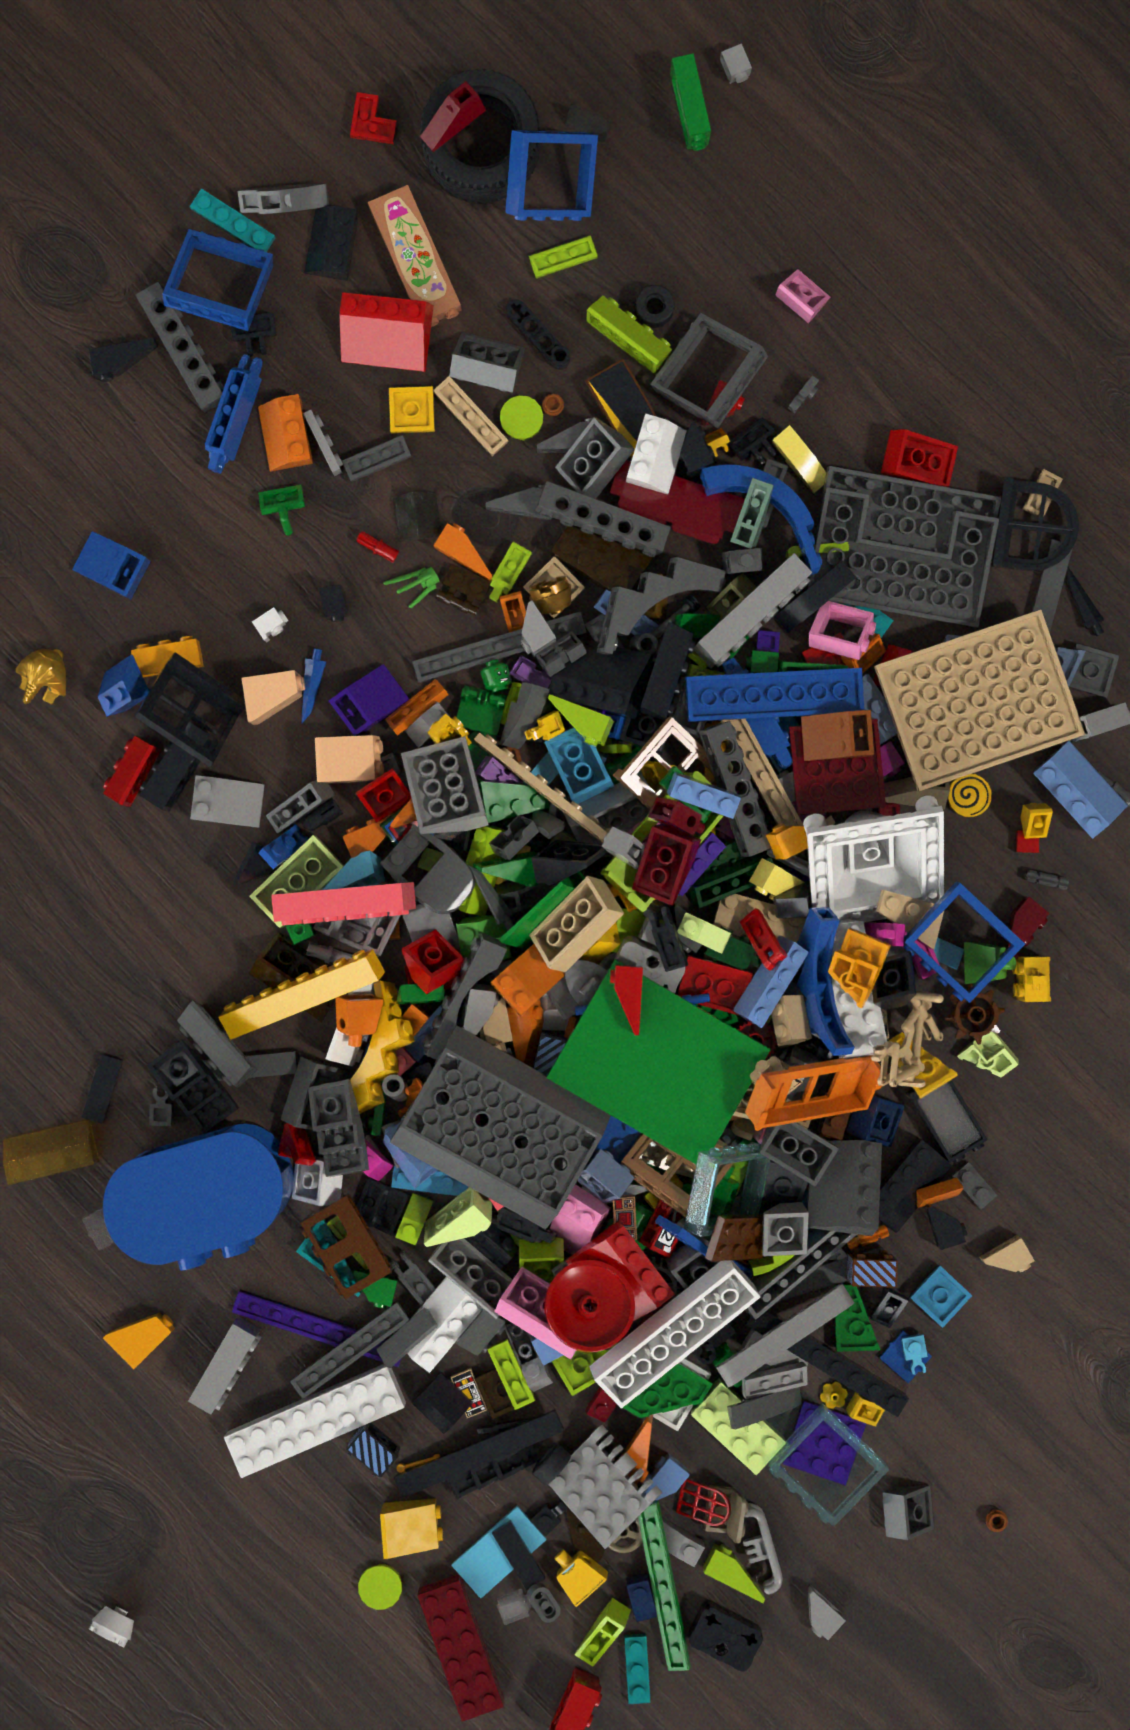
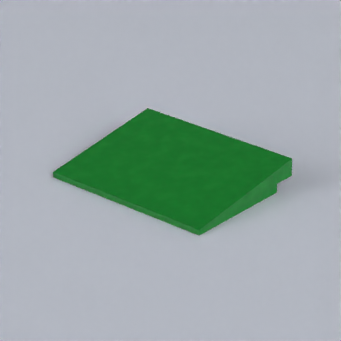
[546,959,771,1168]

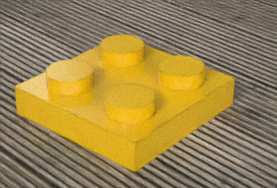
[389,386,435,433]

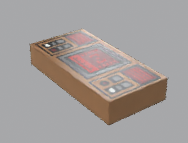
[612,1195,637,1240]

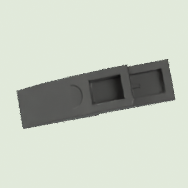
[237,183,329,214]

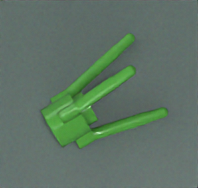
[383,567,440,608]

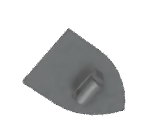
[565,960,608,1006]

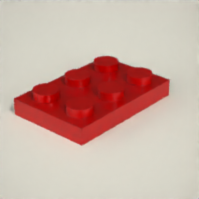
[677,955,753,1015]

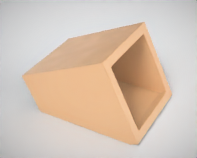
[242,670,305,725]
[315,735,384,784]

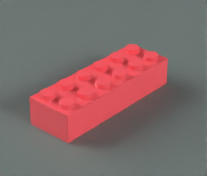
[271,882,416,926]

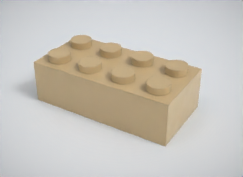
[529,876,624,972]

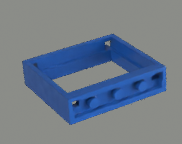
[505,130,598,221]
[162,229,273,331]
[903,881,1025,1003]

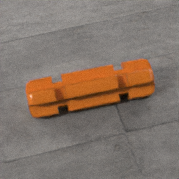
[847,1225,889,1250]

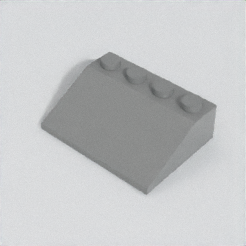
[401,736,489,834]

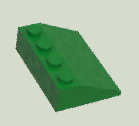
[499,871,585,950]

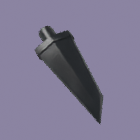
[1067,567,1104,636]

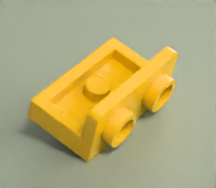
[427,713,472,746]

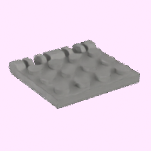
[548,1425,663,1549]

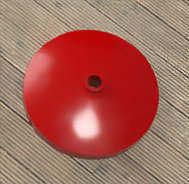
[544,1260,635,1352]

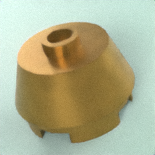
[529,576,571,615]

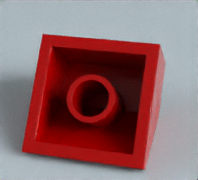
[402,929,465,994]

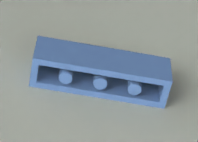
[733,935,809,1028]

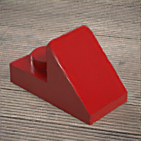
[278,1123,316,1166]

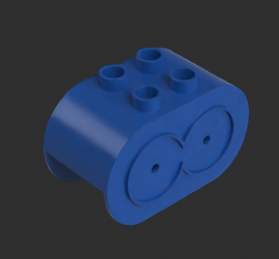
[103,1123,294,1271]

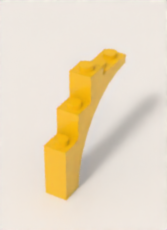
[350,981,414,1114]

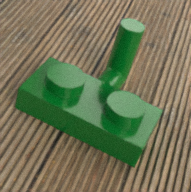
[258,485,305,536]

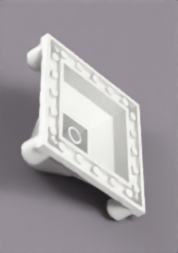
[803,796,944,924]

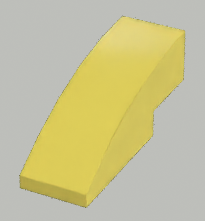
[772,425,826,494]

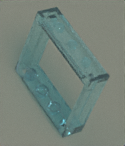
[684,1142,770,1237]
[768,1403,889,1527]

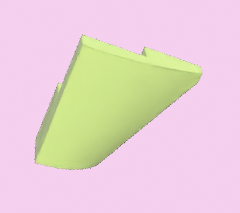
[957,1031,1019,1077]

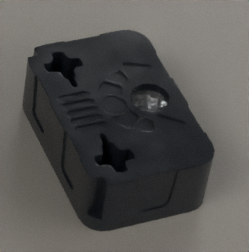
[688,1601,763,1672]

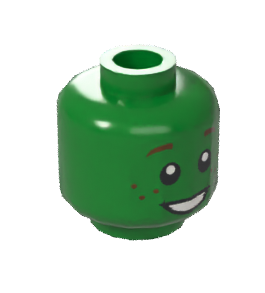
[481,659,512,693]

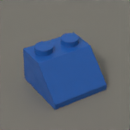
[98,655,149,717]

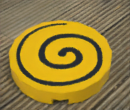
[948,774,992,817]

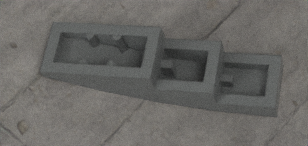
[727,1387,803,1430]

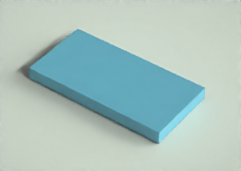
[451,1505,547,1598]

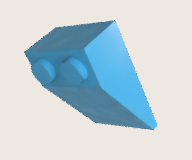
[544,728,615,804]

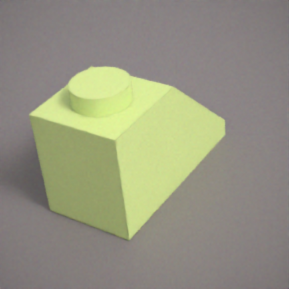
[677,913,731,954]

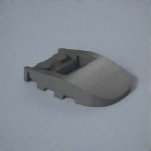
[380,824,475,914]

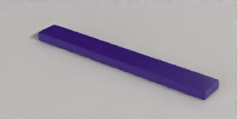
[232,1290,401,1367]

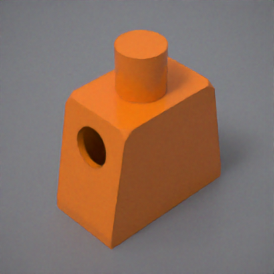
[335,994,383,1047]

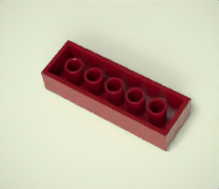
[417,1574,504,1722]

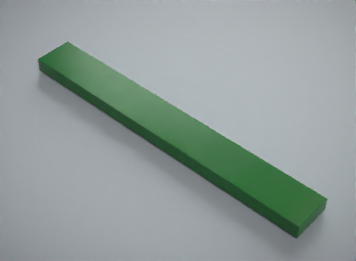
[638,1500,691,1671]

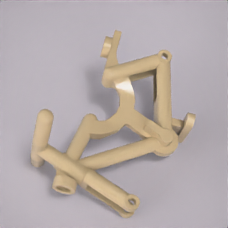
[871,991,944,1087]

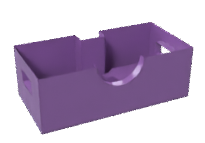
[510,655,553,697]
[475,756,523,784]

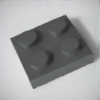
[1069,644,1119,698]

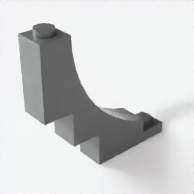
[597,557,726,655]

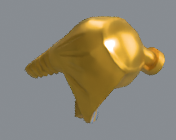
[16,649,66,704]

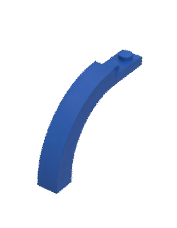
[700,465,822,575]

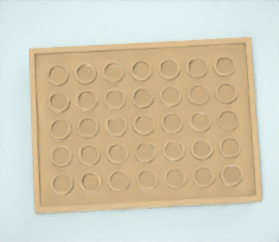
[874,610,1085,792]

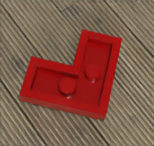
[350,92,397,145]

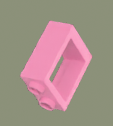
[809,601,876,660]

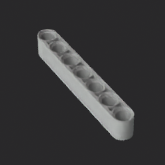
[716,1283,855,1387]

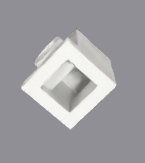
[252,607,288,642]

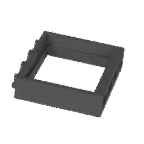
[651,313,768,428]

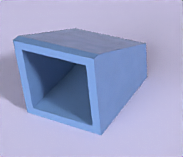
[383,1116,438,1189]

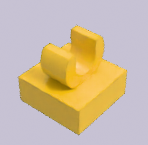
[704,428,730,457]

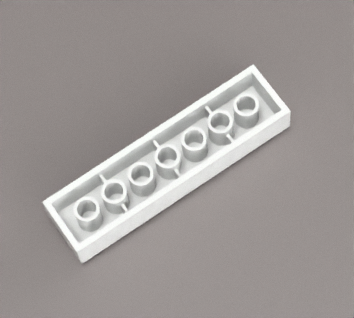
[589,1260,760,1409]
[224,1364,406,1478]

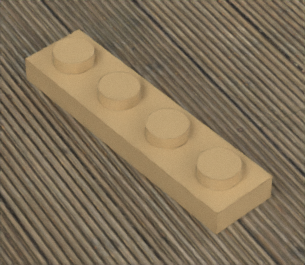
[433,376,509,457]

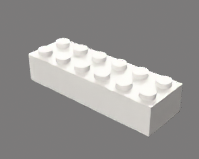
[832,920,887,1060]

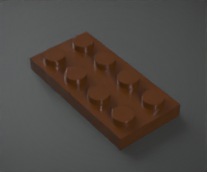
[705,1214,766,1261]

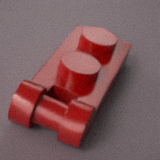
[739,908,787,971]

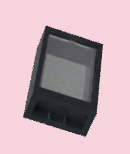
[906,1080,988,1163]

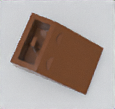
[801,710,874,761]

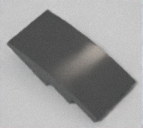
[308,1079,369,1177]

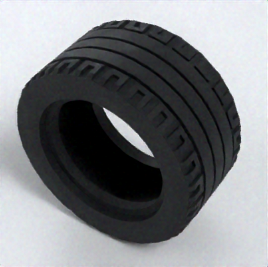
[420,69,540,204]

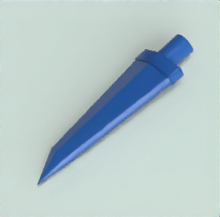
[302,648,326,723]

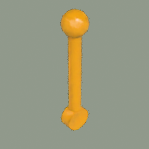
[397,1454,441,1473]

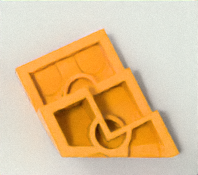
[828,928,891,1008]

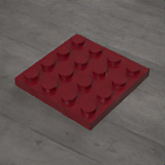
[789,719,886,815]

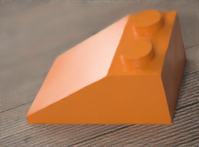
[490,944,565,1016]

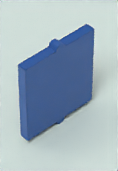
[879,1330,932,1383]

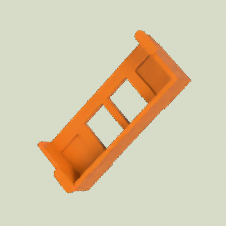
[745,1055,888,1131]

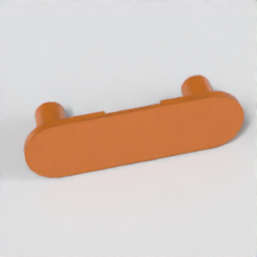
[398,1078,423,1117]

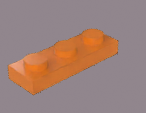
[385,679,449,736]

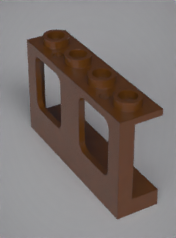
[300,1193,393,1300]

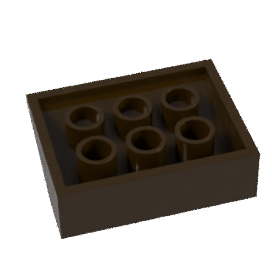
[551,509,654,592]

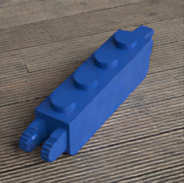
[205,354,263,474]
[722,658,793,770]

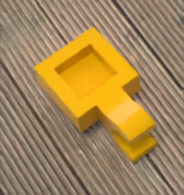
[524,711,565,740]

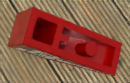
[639,1189,684,1258]

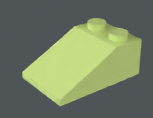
[424,1187,492,1247]

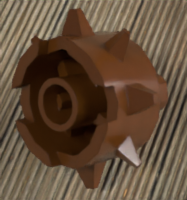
[945,984,1005,1044]

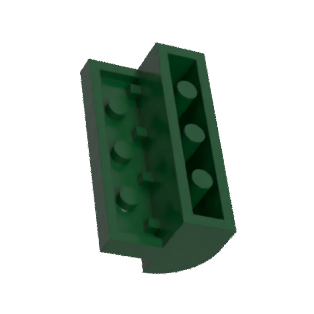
[685,831,773,908]

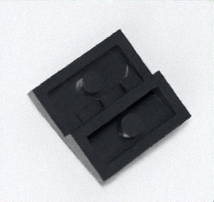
[356,1178,412,1236]

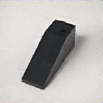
[89,338,158,382]

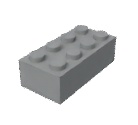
[188,1316,262,1414]

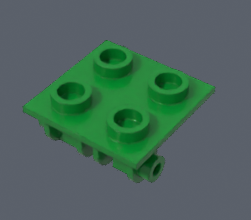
[456,686,507,736]

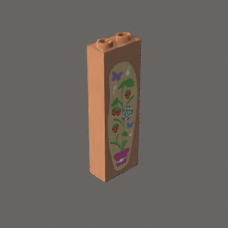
[368,185,462,327]

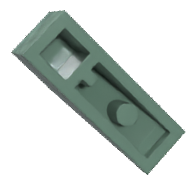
[730,478,774,549]

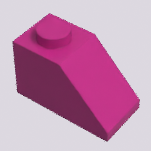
[362,1139,394,1181]

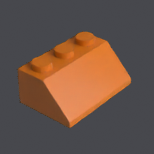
[258,394,313,472]

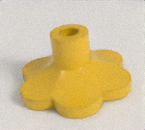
[820,1381,848,1409]

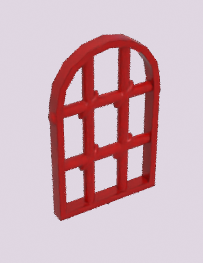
[676,1479,731,1526]

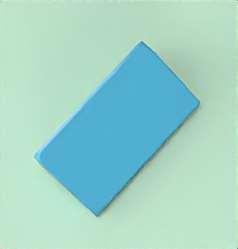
[934,937,964,970]

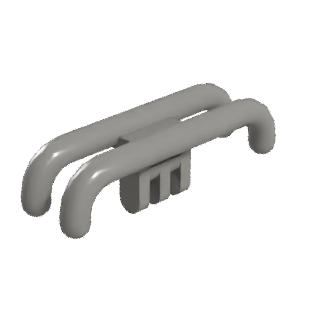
[743,1503,783,1594]

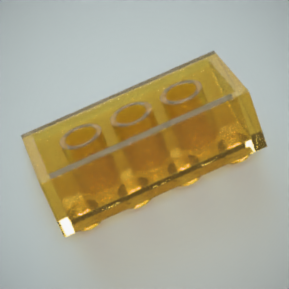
[3,1119,99,1185]

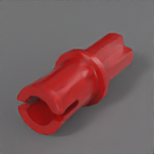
[356,531,400,563]

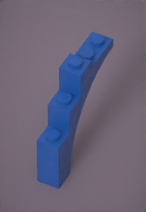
[797,907,855,1056]

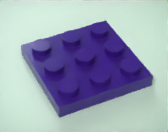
[782,1400,866,1485]

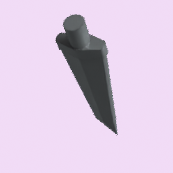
[468,865,514,931]

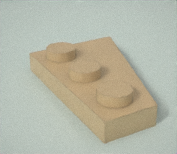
[876,890,944,950]

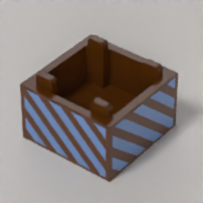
[846,1249,898,1288]

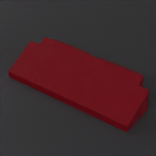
[610,460,745,544]

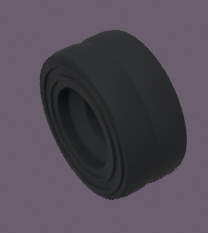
[532,1443,571,1485]

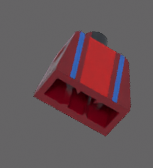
[648,797,705,836]

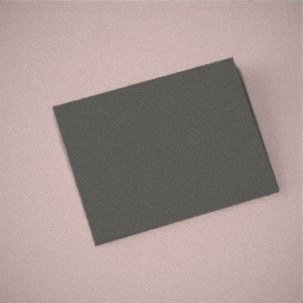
[807,466,1001,628]

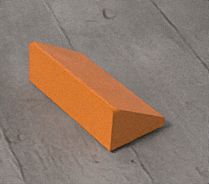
[841,633,886,674]
[916,1177,963,1208]

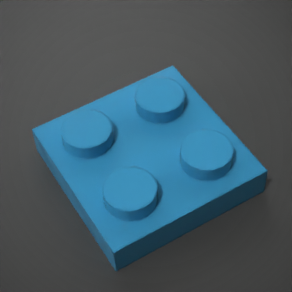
[909,1264,972,1328]

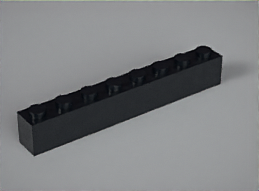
[744,1309,909,1417]

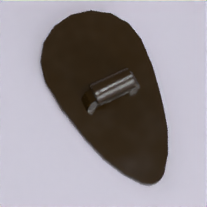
[567,1506,605,1563]

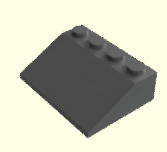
[807,1140,882,1236]

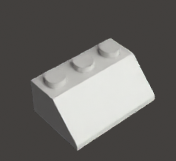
[626,414,687,494]

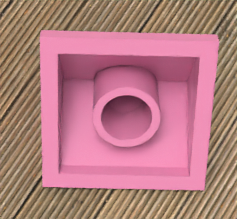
[776,269,831,324]

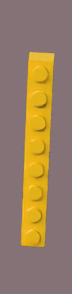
[218,949,385,1040]

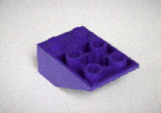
[329,664,409,736]

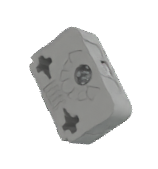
[613,935,685,993]

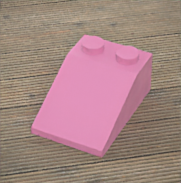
[550,1184,612,1255]

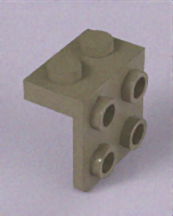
[703,1485,748,1543]

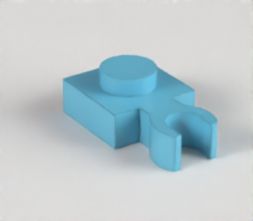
[901,1334,928,1375]

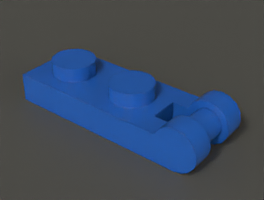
[259,824,309,869]

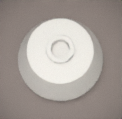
[89,1606,134,1648]

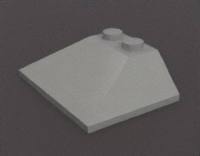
[313,884,400,957]

